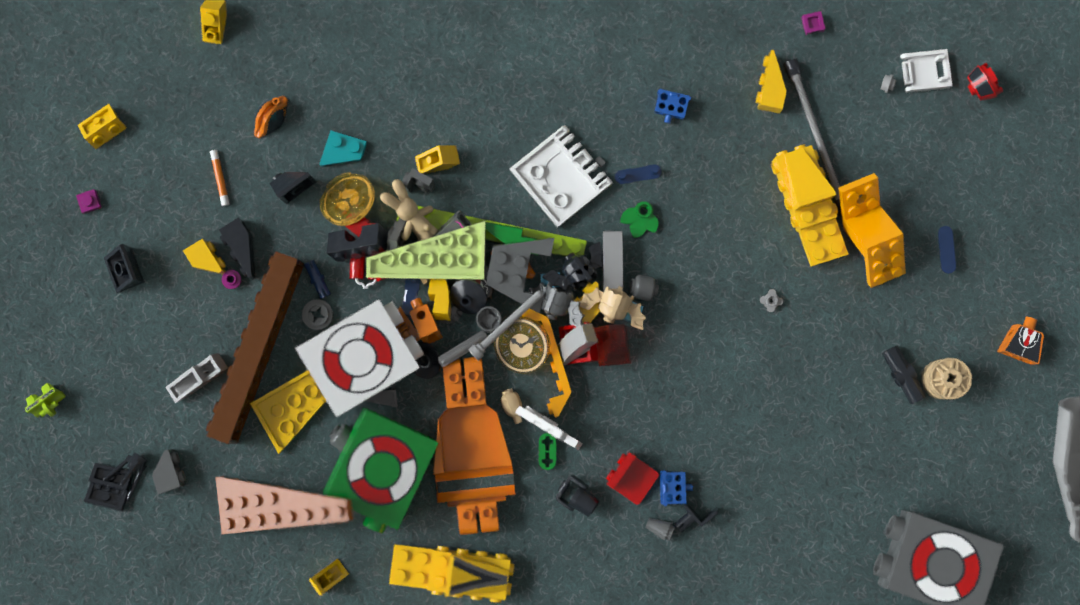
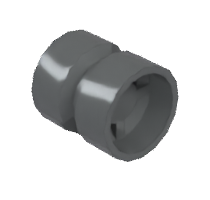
[476,307,502,333]

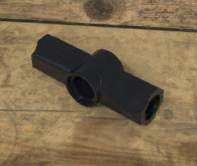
[882,345,926,404]

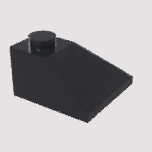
[269,172,317,204]

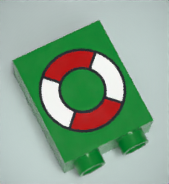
[323,407,438,534]

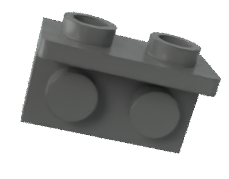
[402,168,436,193]
[387,217,407,251]

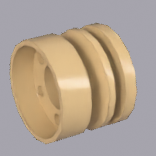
[921,358,972,400]

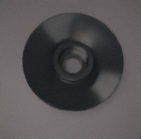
[450,279,487,314]
[413,342,441,379]

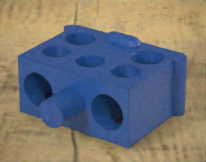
[654,89,691,124]
[660,470,693,506]

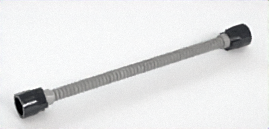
[783,59,841,216]

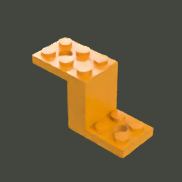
[838,173,906,288]

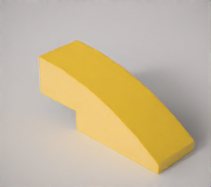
[428,279,451,321]

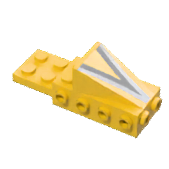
[389,544,514,603]

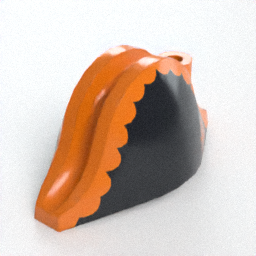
[254,96,288,138]

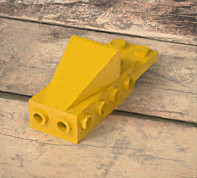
[771,144,848,267]

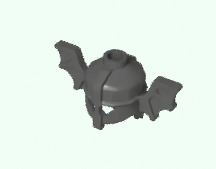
[529,282,585,327]

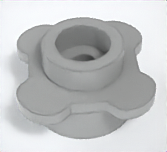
[760,289,783,312]

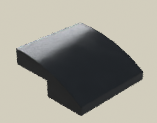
[84,463,133,512]

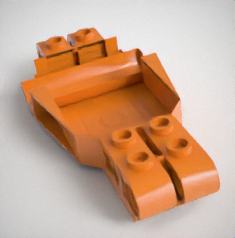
[434,357,515,535]

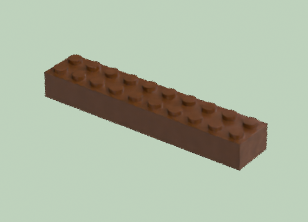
[206,252,304,444]

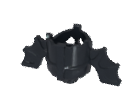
[542,242,603,291]

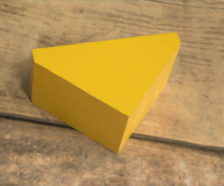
[309,559,349,596]

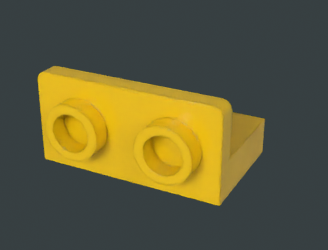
[78,104,126,149]

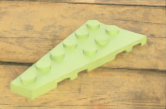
[366,221,485,280]

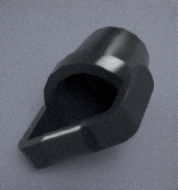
[556,475,600,517]

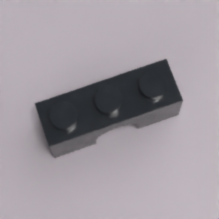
[327,223,388,262]

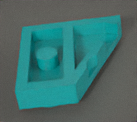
[319,131,367,167]

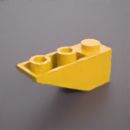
[755,50,786,114]

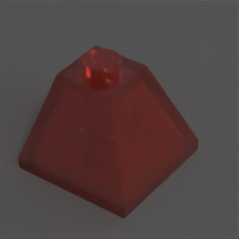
[594,324,631,367]

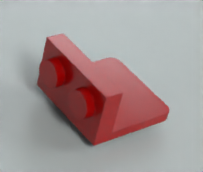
[606,452,659,505]

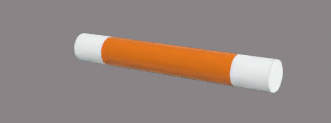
[210,150,230,206]

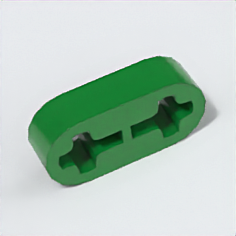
[539,433,556,470]

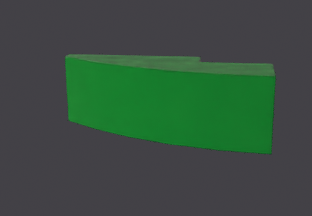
[485,222,541,255]

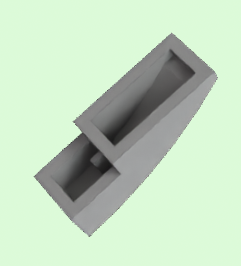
[603,231,623,292]
[557,324,598,365]
[165,353,229,403]

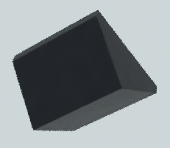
[104,244,144,293]

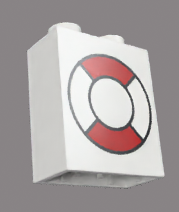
[296,300,424,417]

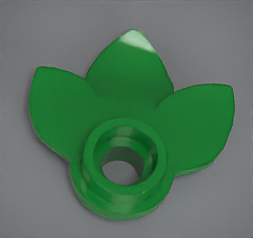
[620,201,658,238]

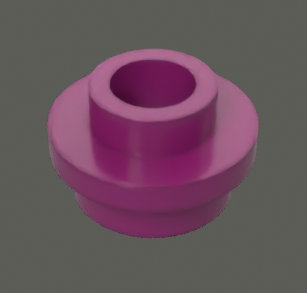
[222,270,241,289]

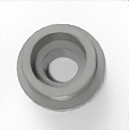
[881,74,896,93]

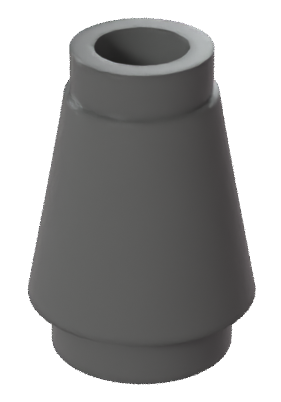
[645,517,676,541]

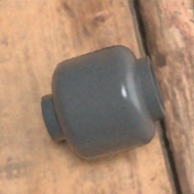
[629,275,659,301]
[329,424,352,452]

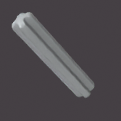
[438,331,487,367]

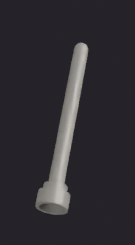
[468,290,543,361]

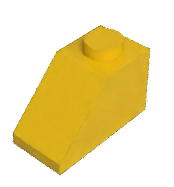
[415,145,460,174]

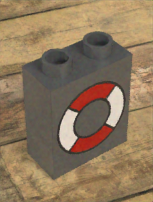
[873,510,1004,605]

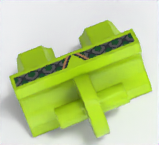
[25,383,66,418]

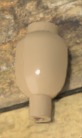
[500,388,522,424]

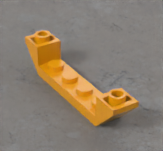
[520,308,571,417]

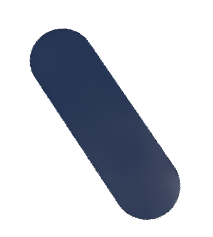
[615,165,662,184]
[938,226,956,274]
[402,278,420,320]

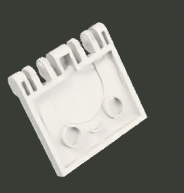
[510,125,613,228]

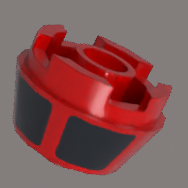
[967,62,1003,101]

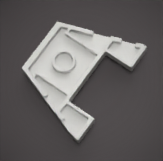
[515,406,583,450]

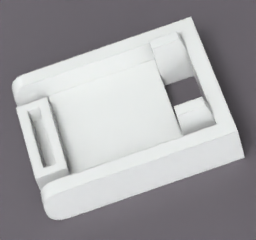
[901,49,952,93]

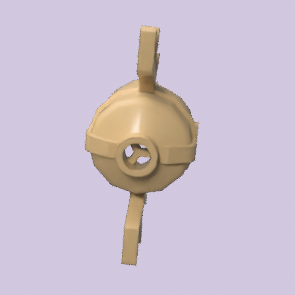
[580,286,646,330]

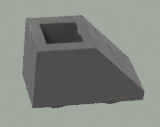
[152,449,186,494]

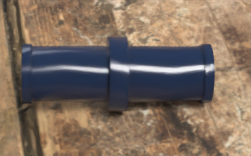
[304,260,331,299]

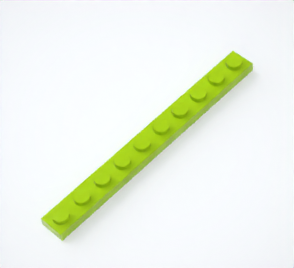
[397,206,586,256]

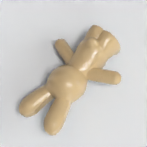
[380,179,438,241]

